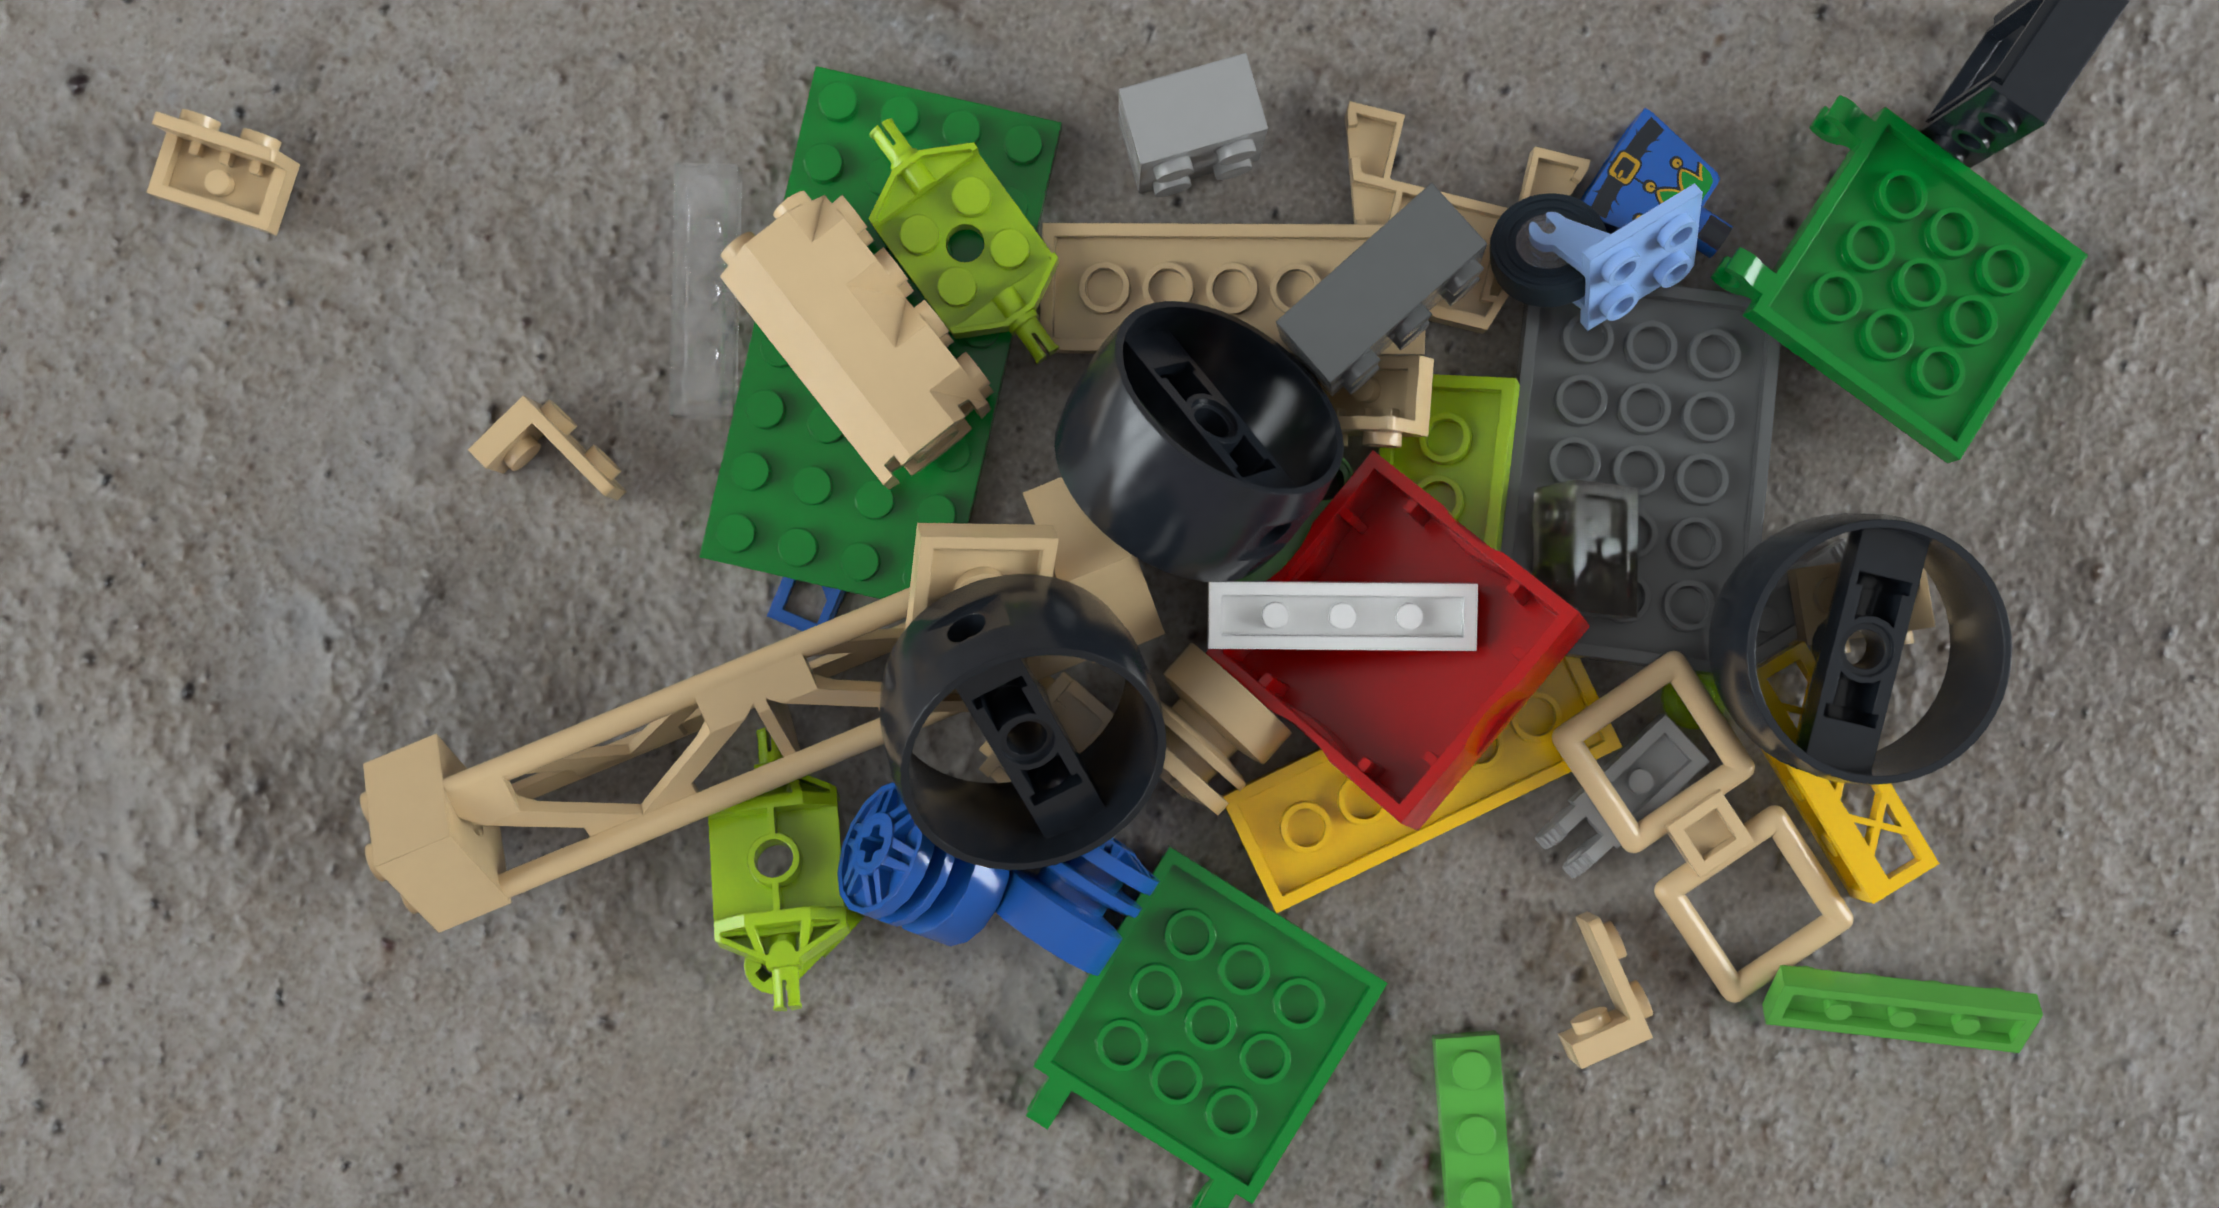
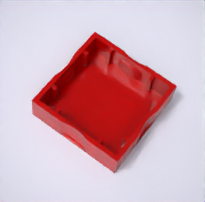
[1206,451,1590,830]

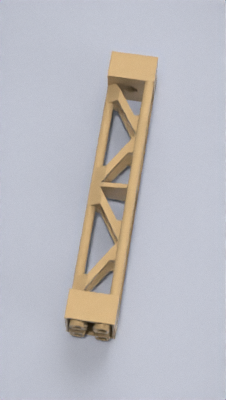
[360,477,1165,933]

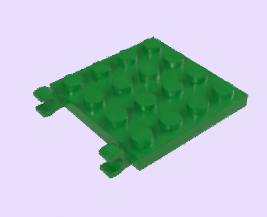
[1710,95,2088,464]
[1026,845,1388,1208]

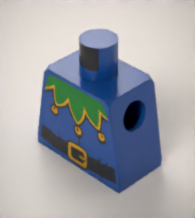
[1580,108,1733,258]

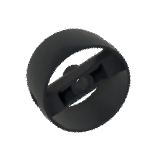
[1054,301,1344,582]
[1708,513,2013,785]
[880,574,1166,870]

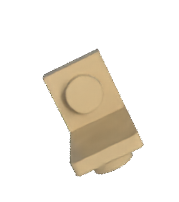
[468,396,627,500]
[1558,911,1653,1069]

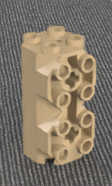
[720,191,994,489]

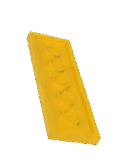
[1221,656,1622,914]

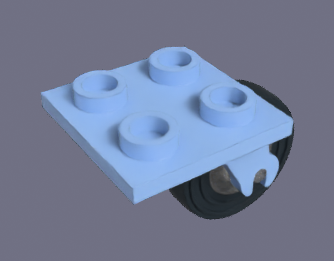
[1489,183,1703,331]

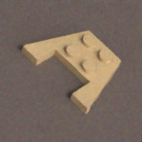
[1345,101,1590,334]

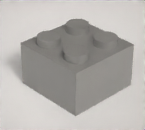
[1118,53,1268,197]

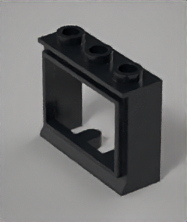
[1918,0,2130,168]

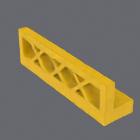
[1756,641,1940,904]

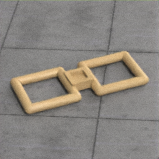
[1552,651,1854,1003]

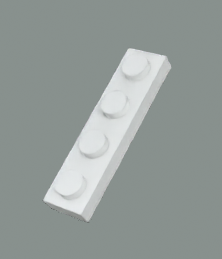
[1207,581,1478,651]

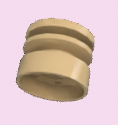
[1160,643,1292,815]

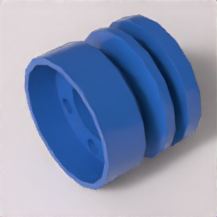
[837,782,1010,947]
[995,837,1160,976]

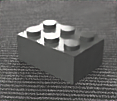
[1276,183,1487,396]

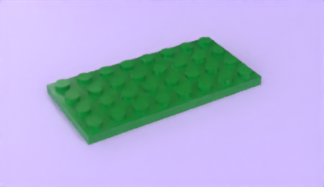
[699,66,1062,599]

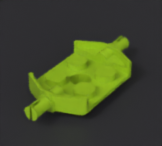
[868,118,1060,364]
[708,727,850,1011]

